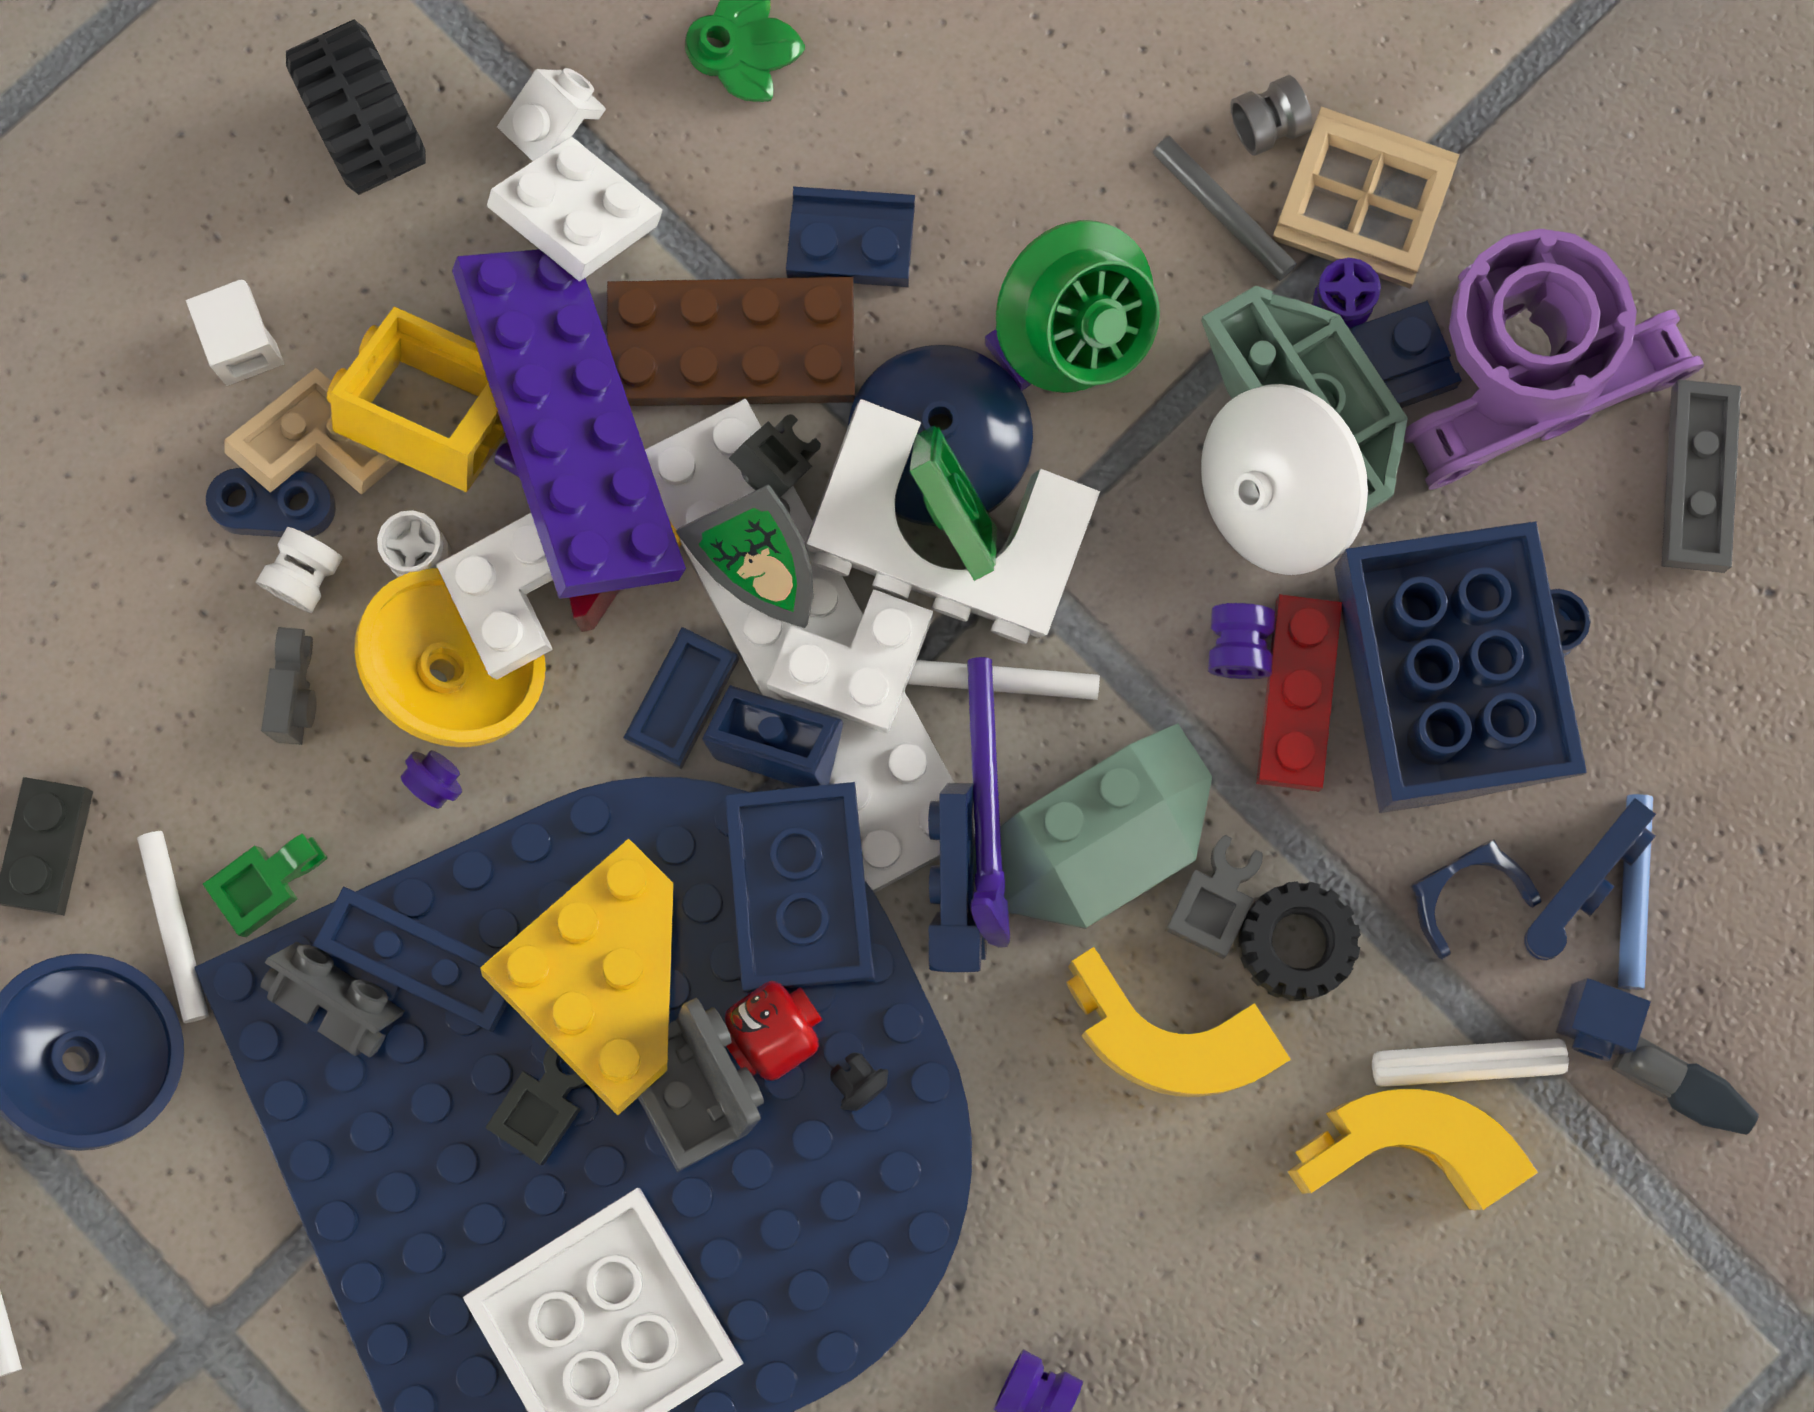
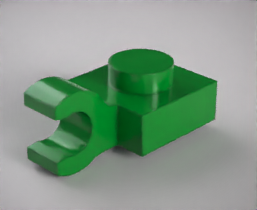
[202,833,328,938]

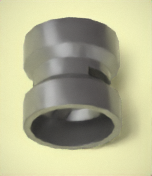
[1230,75,1313,155]

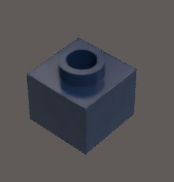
[1556,978,1651,1061]

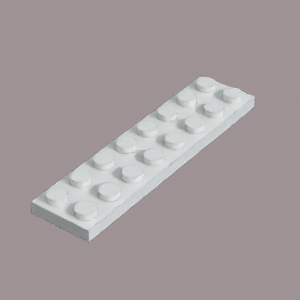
[645,399,975,893]

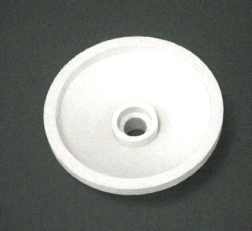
[1201,384,1368,575]

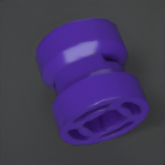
[1208,603,1275,679]
[993,1349,1083,1412]

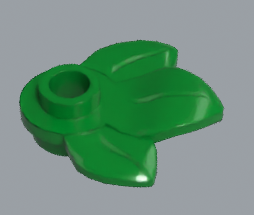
[685,0,805,102]

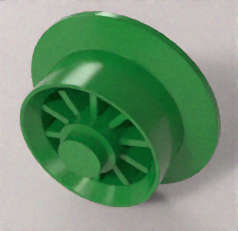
[996,220,1160,393]

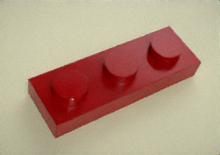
[1256,594,1342,792]

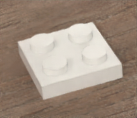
[487,136,663,281]

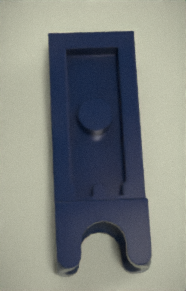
[928,783,987,972]

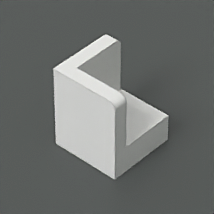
[186,280,284,386]

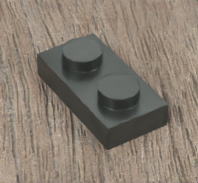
[0,777,93,916]

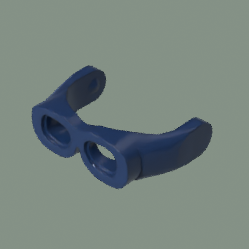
[1411,839,1542,959]

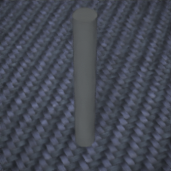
[1153,136,1297,281]

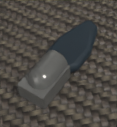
[1612,1037,1759,1135]

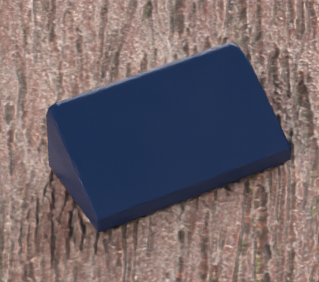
[702,685,844,787]

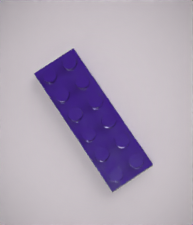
[452,249,686,599]

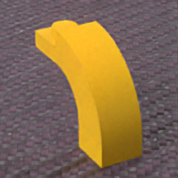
[1066,947,1291,1097]
[1287,1089,1538,1210]

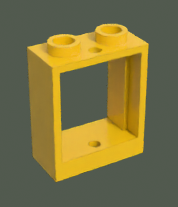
[327,306,506,493]

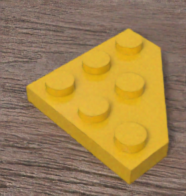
[480,839,673,1115]

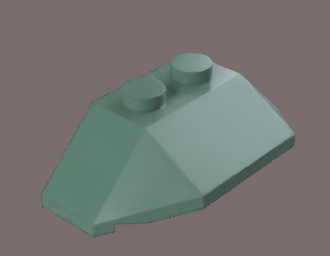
[1201,285,1408,514]
[974,723,1212,929]

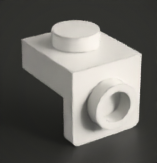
[497,68,606,161]

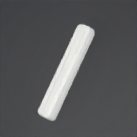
[1372,1038,1569,1087]

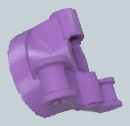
[1404,229,1704,490]

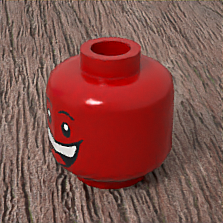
[724,981,823,1081]

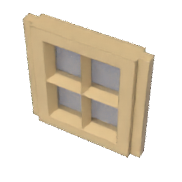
[1272,106,1459,289]

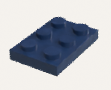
[725,782,875,993]

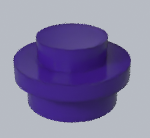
[400,750,462,809]

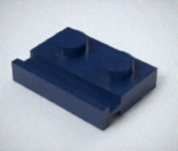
[786,186,915,287]
[1349,300,1462,408]

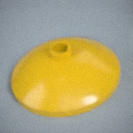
[355,568,546,747]

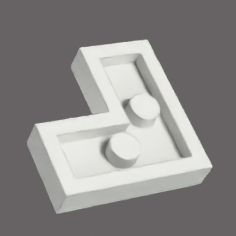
[436,513,553,679]
[767,589,933,734]

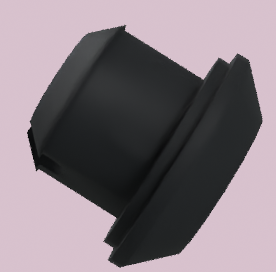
[830,1052,888,1111]

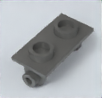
[260,942,404,1058]

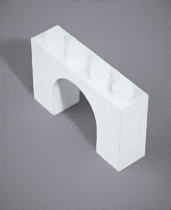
[805,399,1100,644]

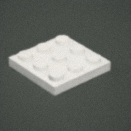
[463,1188,743,1412]

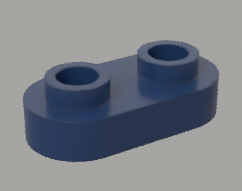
[206,468,336,537]

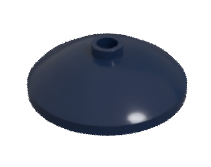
[847,345,1033,527]
[0,953,184,1151]

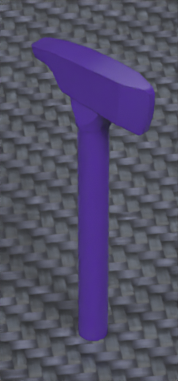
[967,657,1010,948]

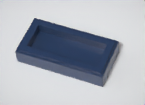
[623,627,739,770]

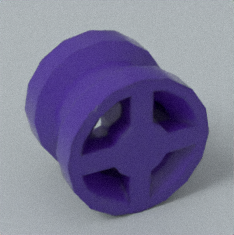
[1311,257,1381,328]

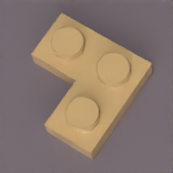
[224,368,400,495]

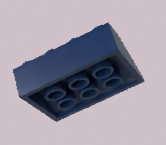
[1334,521,1587,813]

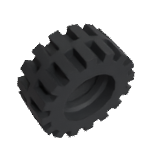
[1238,881,1361,1001]

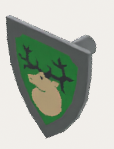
[676,484,814,628]

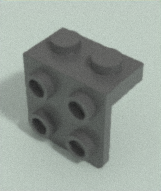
[638,998,764,1172]

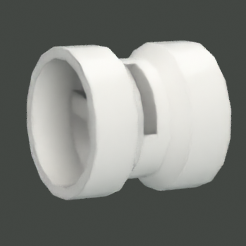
[377,510,451,577]
[256,527,343,613]

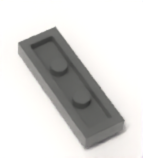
[1661,379,1741,573]

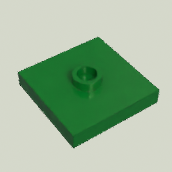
[910,425,997,581]

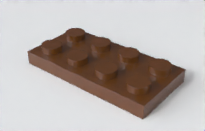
[607,277,855,406]

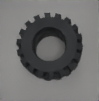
[286,19,426,195]

